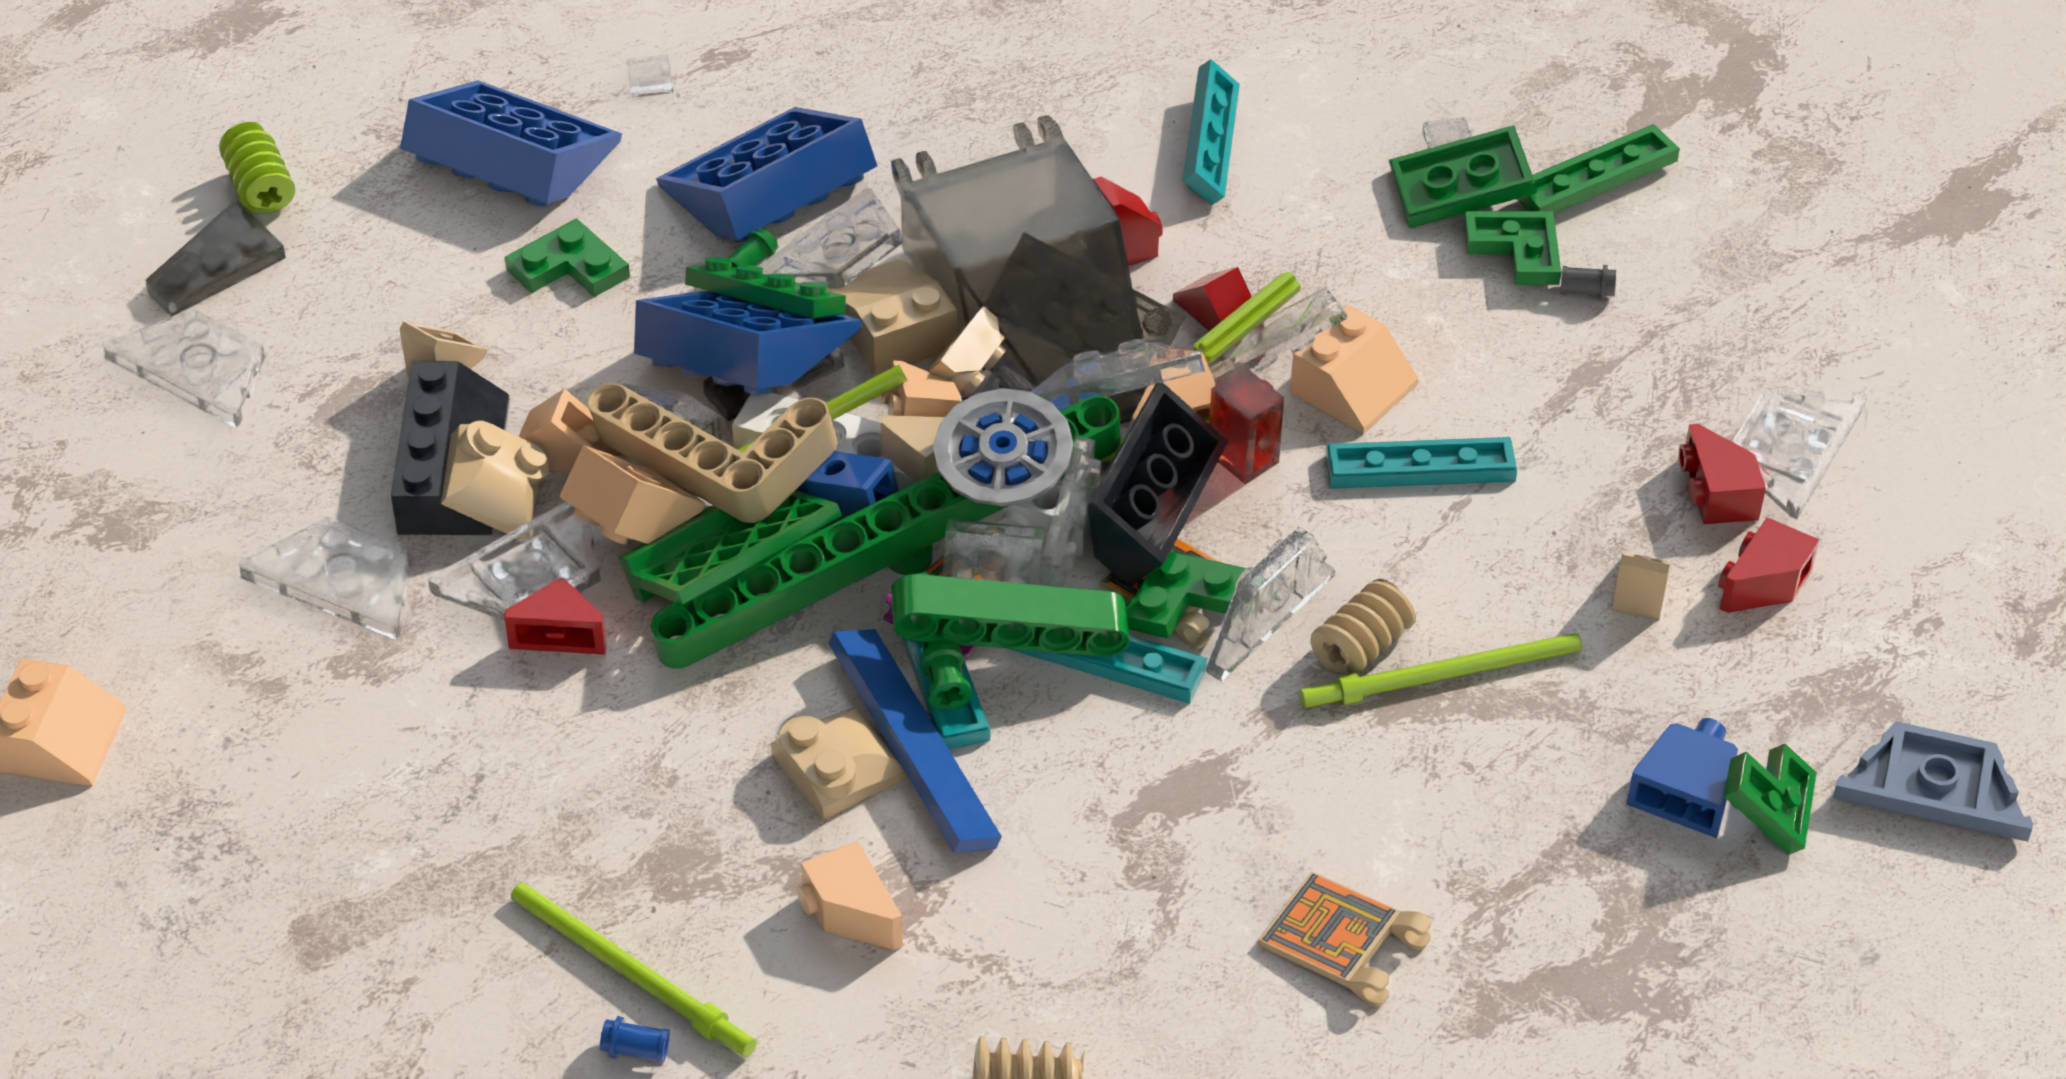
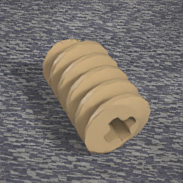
[1310,578,1416,674]
[973,1036,1085,1079]

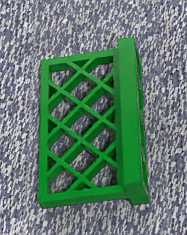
[619,490,842,605]

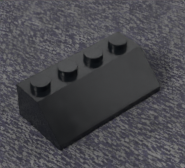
[391,361,510,535]
[1087,380,1229,586]

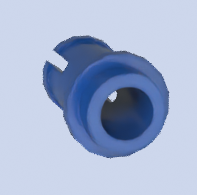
[600,1016,670,1063]

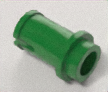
[727,229,779,267]

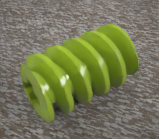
[219,121,296,214]

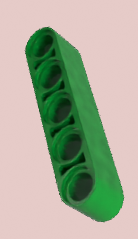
[891,574,1130,657]

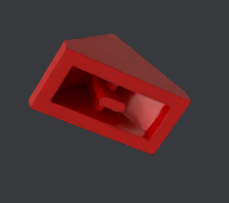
[1173,267,1265,349]
[504,576,607,655]

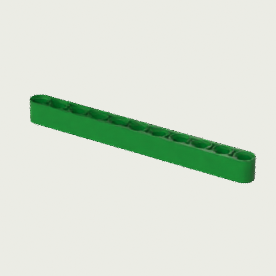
[650,396,1121,669]

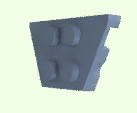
[1833,721,2033,842]

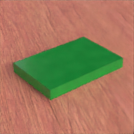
[1389,125,1537,228]

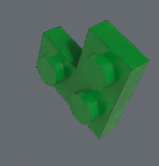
[1464,211,1561,285]
[504,218,630,297]
[1126,551,1253,639]
[1724,743,1817,855]

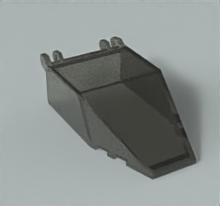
[891,115,1150,424]

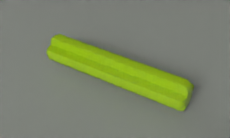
[1194,272,1301,363]

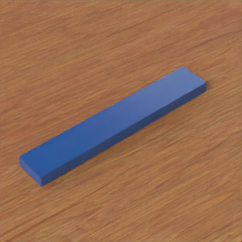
[828,629,1002,853]

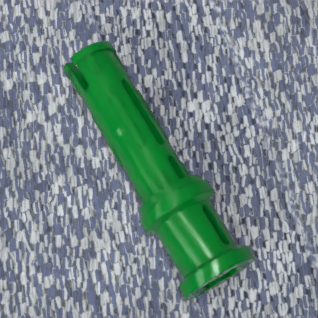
[918,572,972,710]

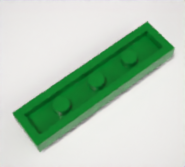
[1516,124,1680,214]
[685,257,846,318]

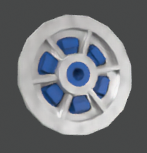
[933,388,1073,506]

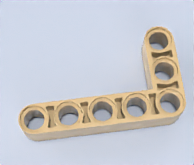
[587,383,838,523]

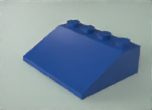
[400,80,622,206]
[656,107,878,242]
[634,291,861,395]

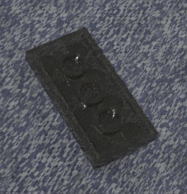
[984,232,1186,396]

